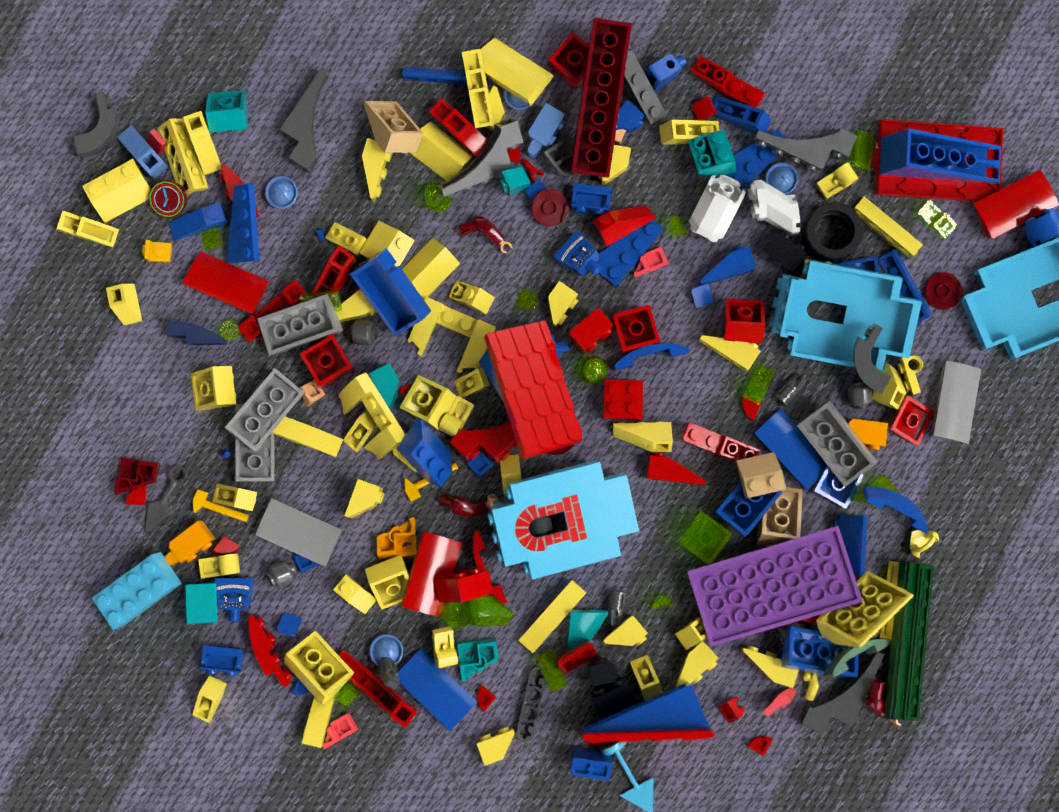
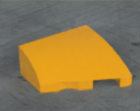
[377,517,417,559]

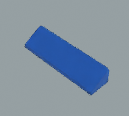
[402,66,468,85]
[878,249,932,323]

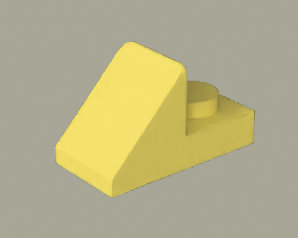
[454,368,490,398]

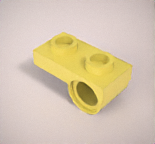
[816,163,859,200]
[325,222,367,257]
[897,356,923,396]
[439,396,475,437]
[198,554,241,579]
[432,626,458,669]

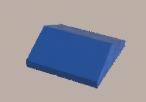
[813,465,864,509]

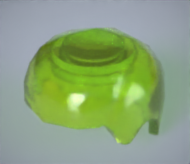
[424,182,453,213]
[577,356,608,385]
[442,603,473,629]

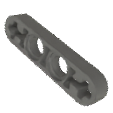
[517,666,547,742]

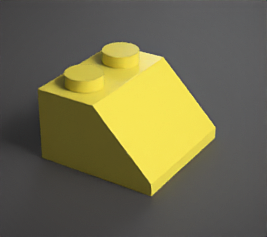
[359,221,415,267]
[191,366,236,411]
[399,375,457,430]
[345,479,385,518]
[365,555,410,610]

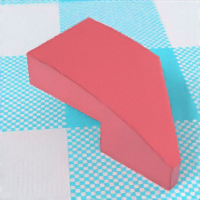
[634,247,669,277]
[762,688,797,717]
[323,713,359,749]

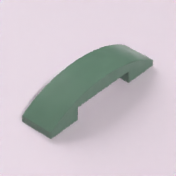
[822,639,891,680]

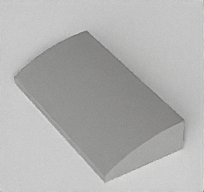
[258,294,343,355]
[930,360,981,444]
[224,368,305,452]
[797,401,878,487]
[234,404,274,482]
[255,498,342,567]

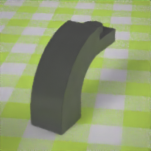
[73,92,119,158]
[853,323,891,394]

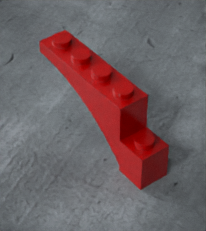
[307,246,357,302]
[449,423,518,464]
[338,649,419,728]

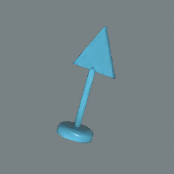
[600,740,654,812]

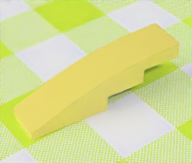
[462,49,494,128]
[271,417,343,457]
[518,580,587,653]

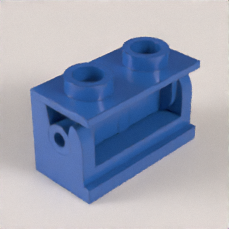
[571,183,612,216]
[200,645,245,676]
[569,747,613,781]

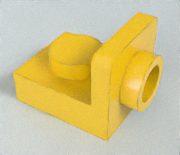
[142,240,172,263]

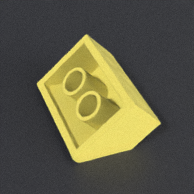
[82,159,151,223]
[284,631,354,705]

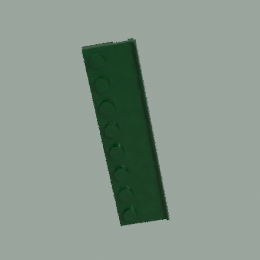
[884,562,934,721]

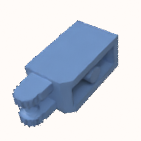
[527,103,567,159]

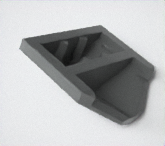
[542,135,575,177]

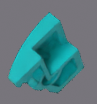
[567,609,608,649]
[457,637,498,682]

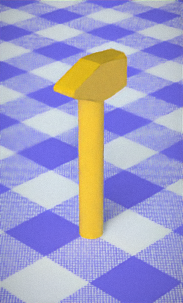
[405,462,459,502]
[193,489,249,522]

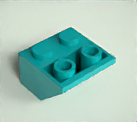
[688,129,736,177]
[369,363,401,411]

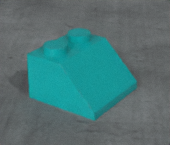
[205,90,248,133]

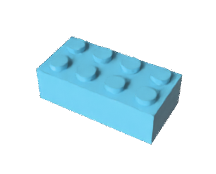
[92,552,182,630]

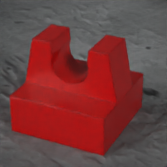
[717,696,745,723]

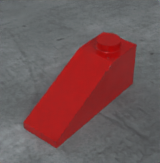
[592,205,655,247]
[647,452,706,485]

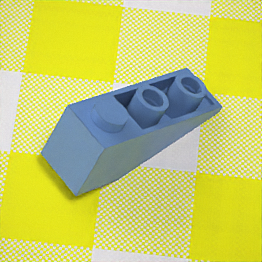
[117,125,168,179]

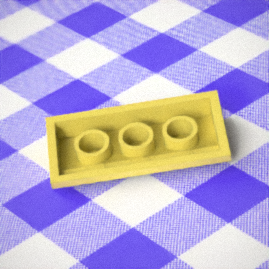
[481,38,554,106]

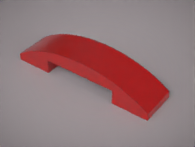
[237,279,308,342]
[473,530,507,604]

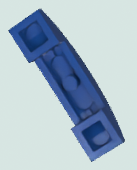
[614,343,690,371]
[863,487,929,534]

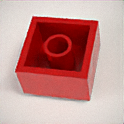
[548,32,588,90]
[723,298,765,343]
[612,305,660,354]
[568,307,613,354]
[300,334,354,389]
[603,379,643,421]
[435,568,493,603]

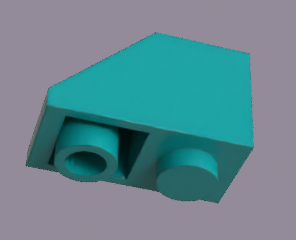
[500,167,531,196]

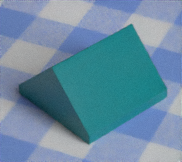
[184,583,218,624]

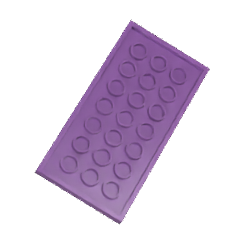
[687,526,863,647]

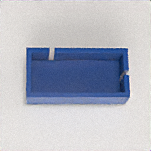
[350,248,431,336]

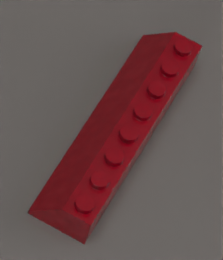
[570,18,632,178]

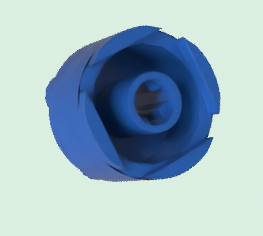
[1022,208,1059,248]

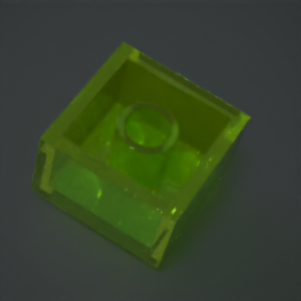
[676,511,732,565]

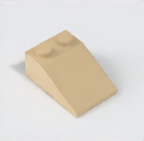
[364,101,423,154]
[757,487,802,546]

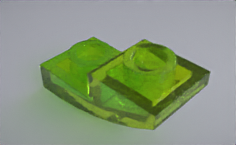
[742,363,776,405]

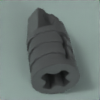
[773,373,807,407]
[607,590,627,626]
[378,659,399,690]

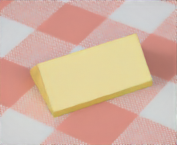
[409,121,474,181]
[402,238,460,300]

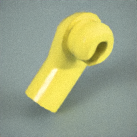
[803,672,819,701]

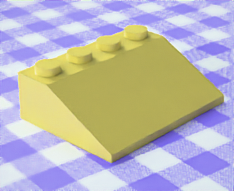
[816,571,913,648]

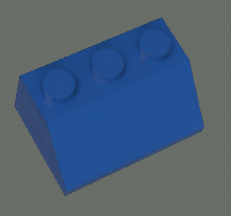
[396,418,452,487]
[713,480,782,537]
[833,515,867,575]

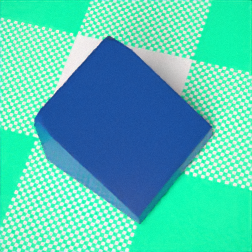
[690,283,714,308]
[276,612,302,637]

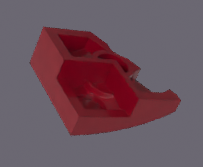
[114,458,161,495]

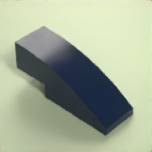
[167,321,228,345]

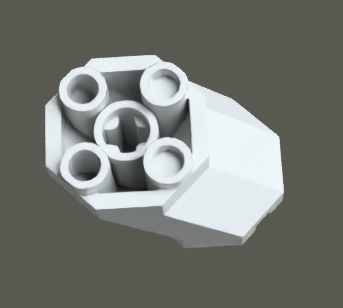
[689,175,746,242]
[748,180,800,236]

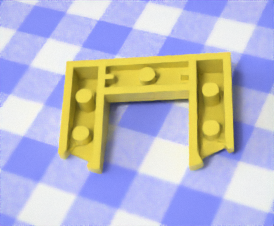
[407,297,496,373]
[338,373,406,460]

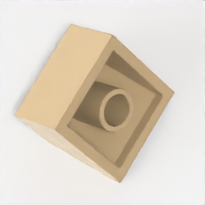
[736,452,786,499]

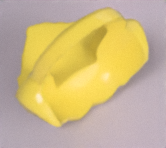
[910,530,939,558]

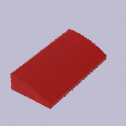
[972,170,1059,239]
[183,251,270,316]
[401,531,462,617]

